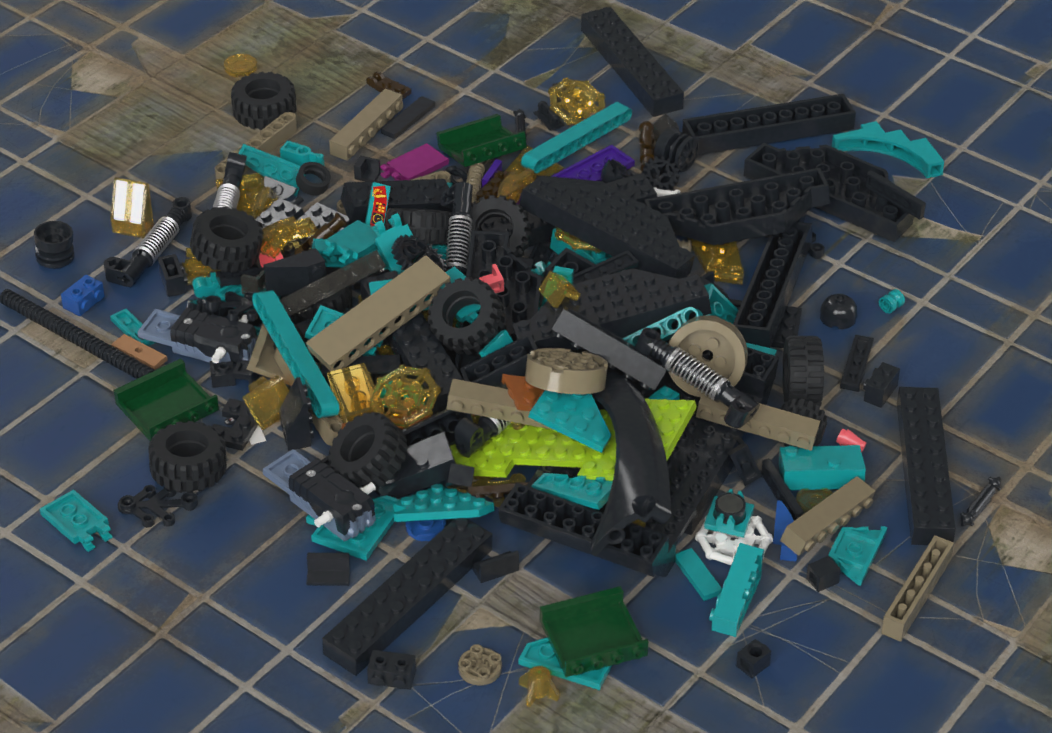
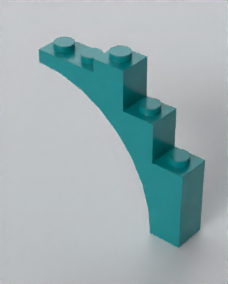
[831,121,945,178]

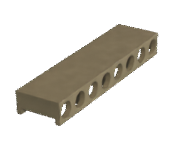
[306,255,451,374]

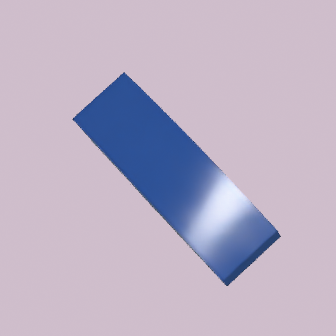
[773,500,797,562]

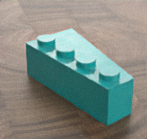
[709,543,764,637]

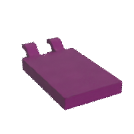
[380,143,449,181]

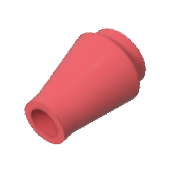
[836,429,867,453]

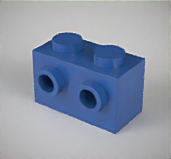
[61,275,105,316]

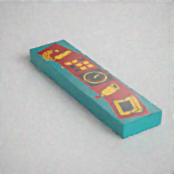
[365,182,391,227]

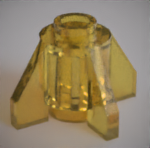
[182,248,212,285]
[519,666,559,707]

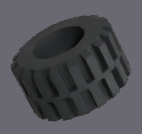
[780,398,827,447]

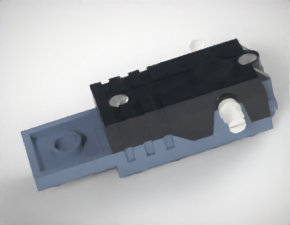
[137,307,257,366]
[263,449,376,541]

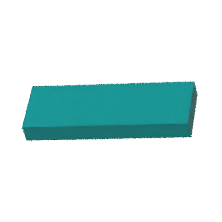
[110,309,156,346]
[675,548,722,601]

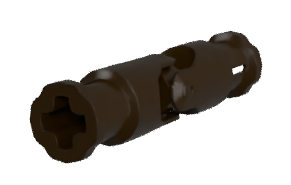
[639,121,655,172]
[294,212,348,255]

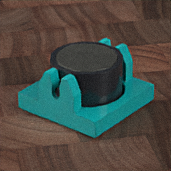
[704,489,755,538]

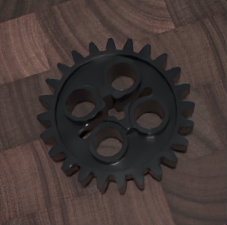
[391,234,448,272]

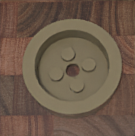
[668,315,748,397]
[525,348,608,394]

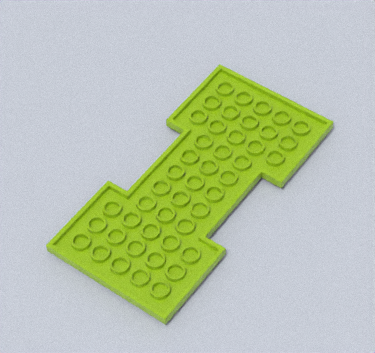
[450,398,697,481]

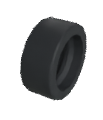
[296,162,331,195]

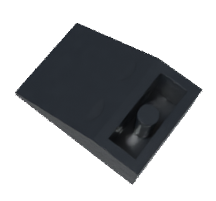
[279,377,314,451]

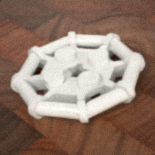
[695,516,773,565]

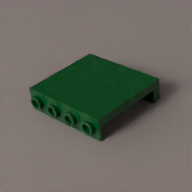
[436,114,527,167]
[114,358,219,442]
[540,586,649,677]

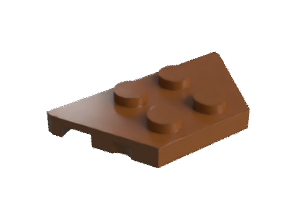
[501,374,545,411]

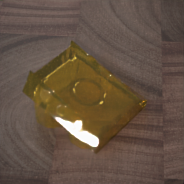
[242,375,289,430]

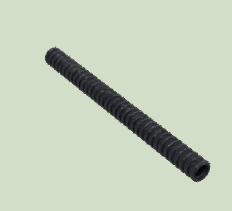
[0,289,155,379]

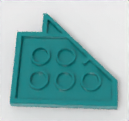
[393,484,494,522]
[306,495,400,561]

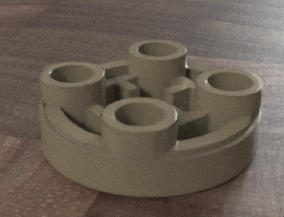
[458,644,502,685]

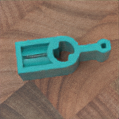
[280,140,325,166]

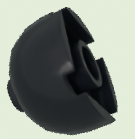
[601,159,634,183]
[820,294,857,329]

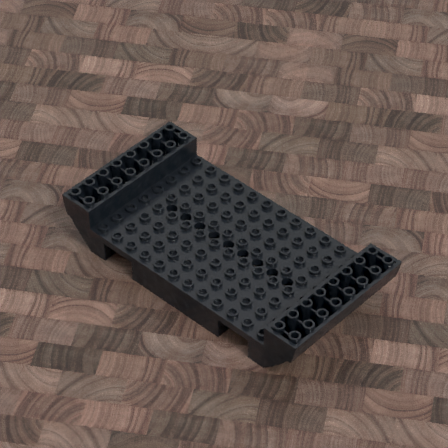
[498,324,779,577]

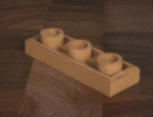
[111,334,167,370]

